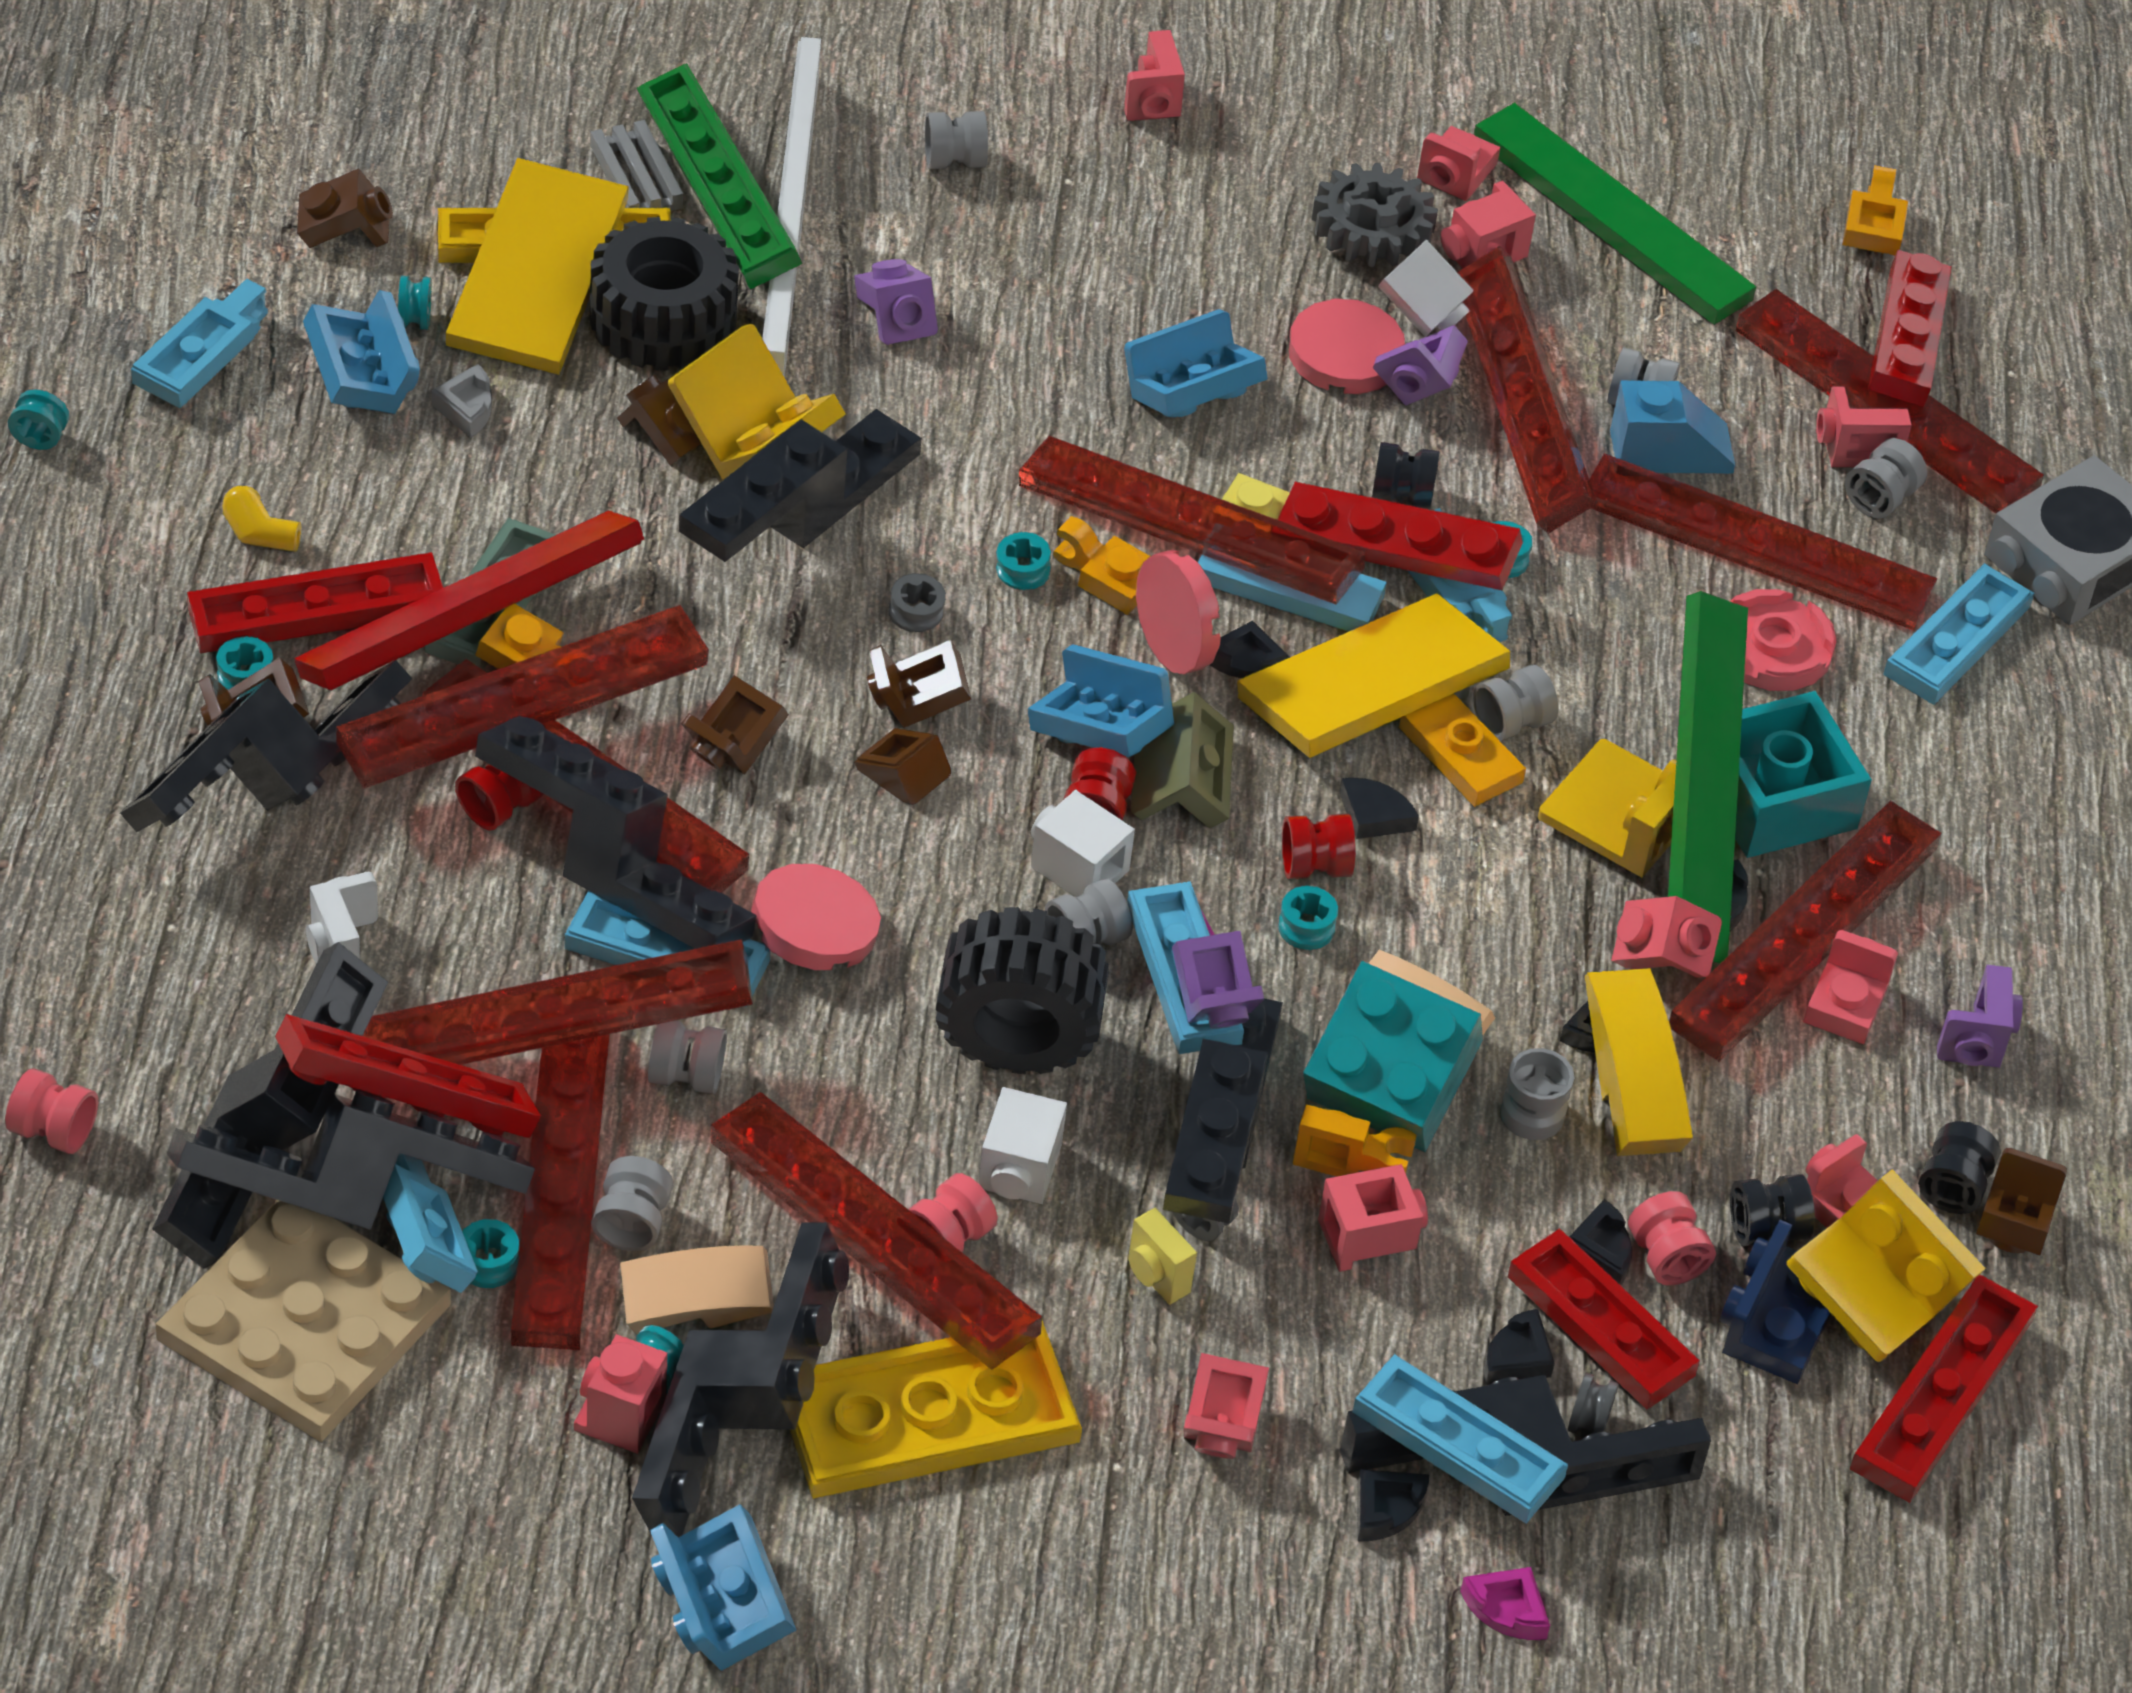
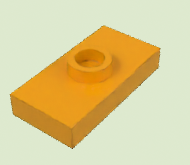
[1399,694,1526,807]

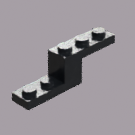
[679,409,922,562]
[120,660,412,832]
[475,716,757,958]
[152,942,388,1269]
[1163,998,1283,1224]
[167,1090,535,1230]
[632,1222,849,1537]
[1340,1375,1711,1516]

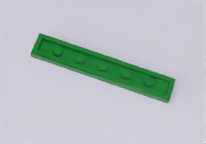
[636,63,802,290]
[1474,102,1757,325]
[1668,591,1748,970]

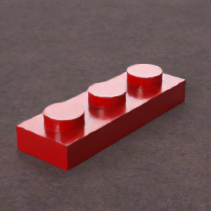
[1507,1228,1700,1410]

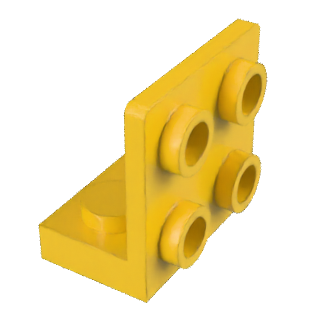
[668,324,846,480]
[1538,739,1676,878]
[1786,1169,1986,1362]

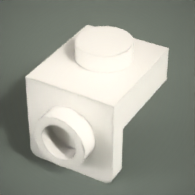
[306,872,378,963]

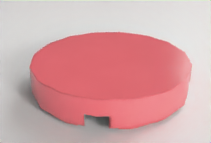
[1289,299,1405,394]
[1136,550,1221,674]
[1730,589,1837,691]
[751,864,881,970]

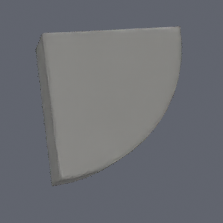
[432,364,492,438]

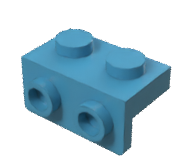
[303,290,420,414]
[1124,309,1268,417]
[1027,644,1174,758]
[650,1504,796,1671]

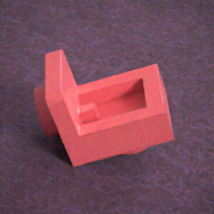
[1611,896,1722,978]
[1184,1353,1269,1459]

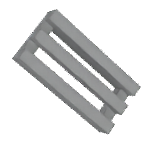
[590,120,683,211]

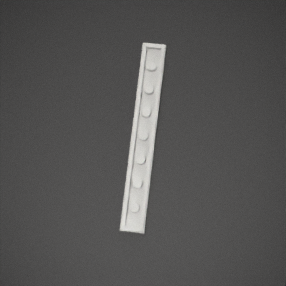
[763,37,821,378]

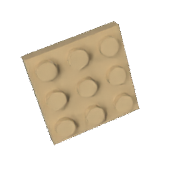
[155,1200,451,1443]

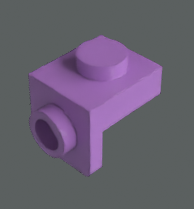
[854,259,938,345]
[1373,325,1468,406]
[1172,931,1264,1029]
[1937,965,2023,1068]

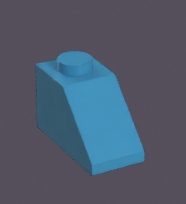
[1610,380,1735,474]

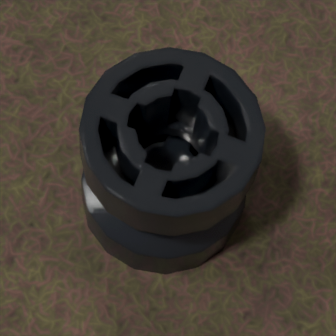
[1372,442,1440,509]
[1918,1121,2001,1214]
[1730,1174,1815,1246]

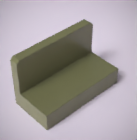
[1131,692,1234,828]

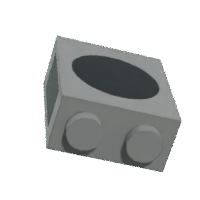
[1984,455,2132,626]

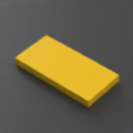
[446,158,629,375]
[1237,593,1510,758]
[790,1319,1082,1499]

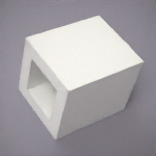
[1378,239,1474,337]
[1030,790,1135,897]
[978,1087,1067,1204]

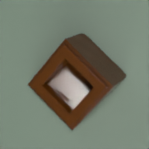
[854,728,951,805]

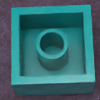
[1735,691,1872,858]
[1303,961,1483,1153]

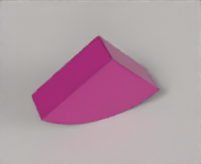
[1460,1567,1550,1640]

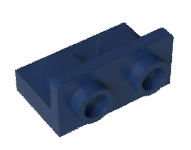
[1719,1220,1831,1385]

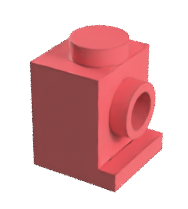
[1441,180,1536,279]
[1318,1164,1428,1272]
[574,1334,668,1454]

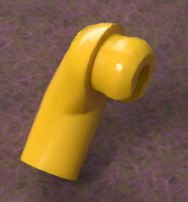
[222,486,302,552]

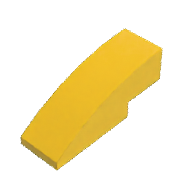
[1585,968,1693,1156]

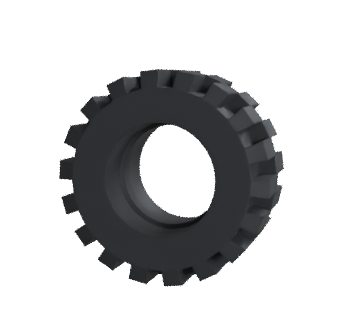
[590,217,739,370]
[935,907,1109,1074]

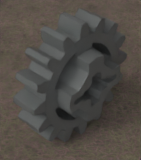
[1311,163,1438,267]

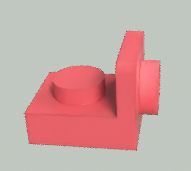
[1124,30,1185,121]
[1417,126,1500,201]
[1816,387,1912,468]
[1803,930,1898,1045]
[1806,1134,1878,1228]

